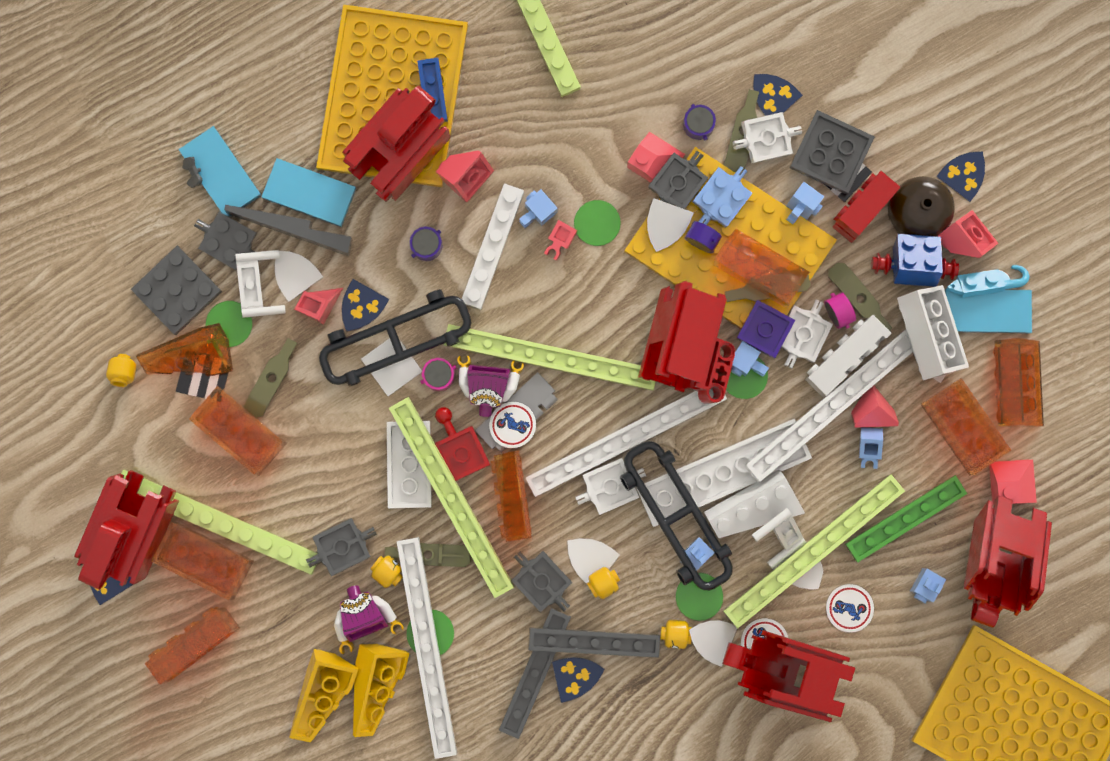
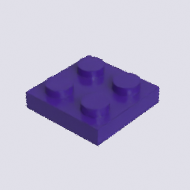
[736,300,796,359]

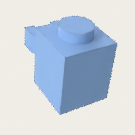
[786,182,824,224]
[519,189,558,228]
[731,341,769,377]
[859,427,883,469]
[680,537,715,570]
[910,568,946,604]

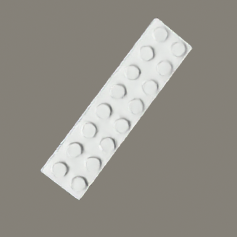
[636,419,812,527]

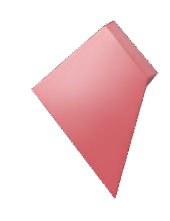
[294,287,344,325]
[851,385,899,428]

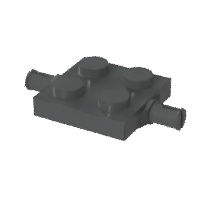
[648,151,708,209]
[194,212,259,270]
[306,518,377,577]
[511,551,573,613]

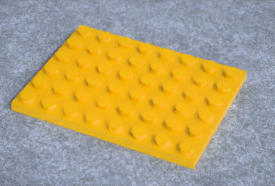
[316,4,468,188]
[624,147,837,329]
[911,625,1110,761]

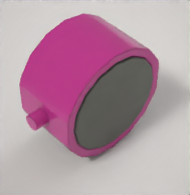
[824,292,856,329]
[420,358,457,392]

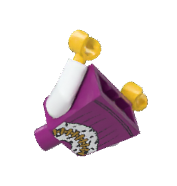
[457,356,524,417]
[334,585,404,654]

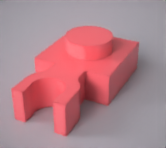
[544,220,578,260]

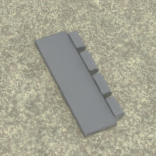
[475,372,558,453]

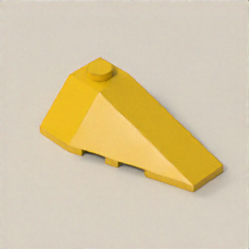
[353,644,410,737]
[289,649,358,743]

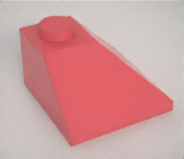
[627,132,685,183]
[436,150,494,202]
[938,210,998,258]
[989,459,1037,505]

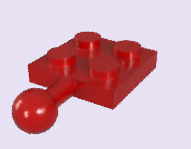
[435,407,490,481]

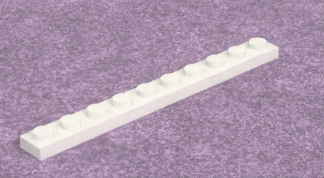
[745,329,913,482]
[526,389,727,497]
[397,537,457,759]

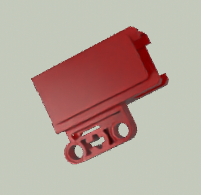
[342,85,451,202]
[638,281,735,404]
[74,470,179,590]
[964,495,1052,628]
[722,630,855,722]

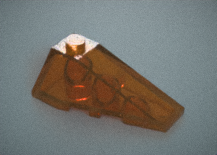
[136,323,233,376]

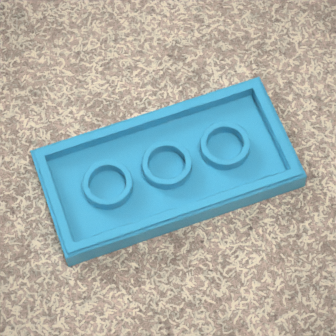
[178,126,262,217]
[262,158,356,227]
[945,289,1032,334]

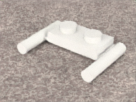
[235,250,286,318]
[752,508,807,569]

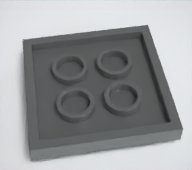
[790,110,875,195]
[131,245,222,335]

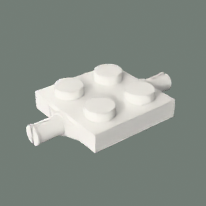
[733,112,802,164]
[781,300,833,369]
[575,458,646,515]

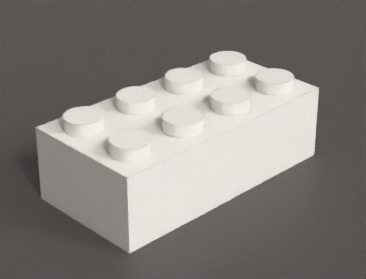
[897,285,969,380]

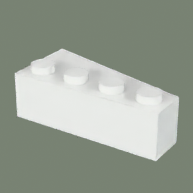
[805,315,891,398]
[704,469,805,538]

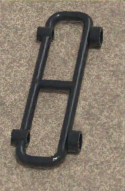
[319,289,472,386]
[620,441,733,591]

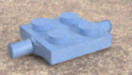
[692,166,752,228]

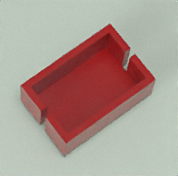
[833,171,900,243]

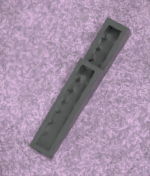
[224,205,352,256]

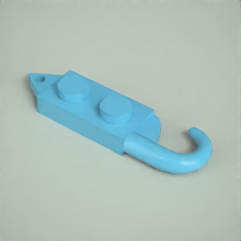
[946,265,1030,298]

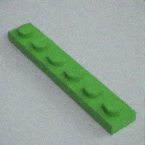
[845,475,968,562]

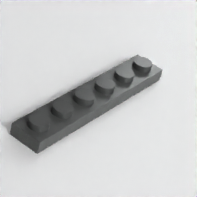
[499,608,571,739]
[528,627,660,658]

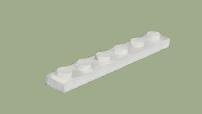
[462,184,524,310]

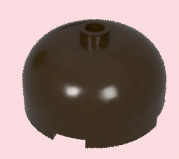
[888,176,955,237]

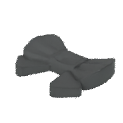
[182,157,203,188]

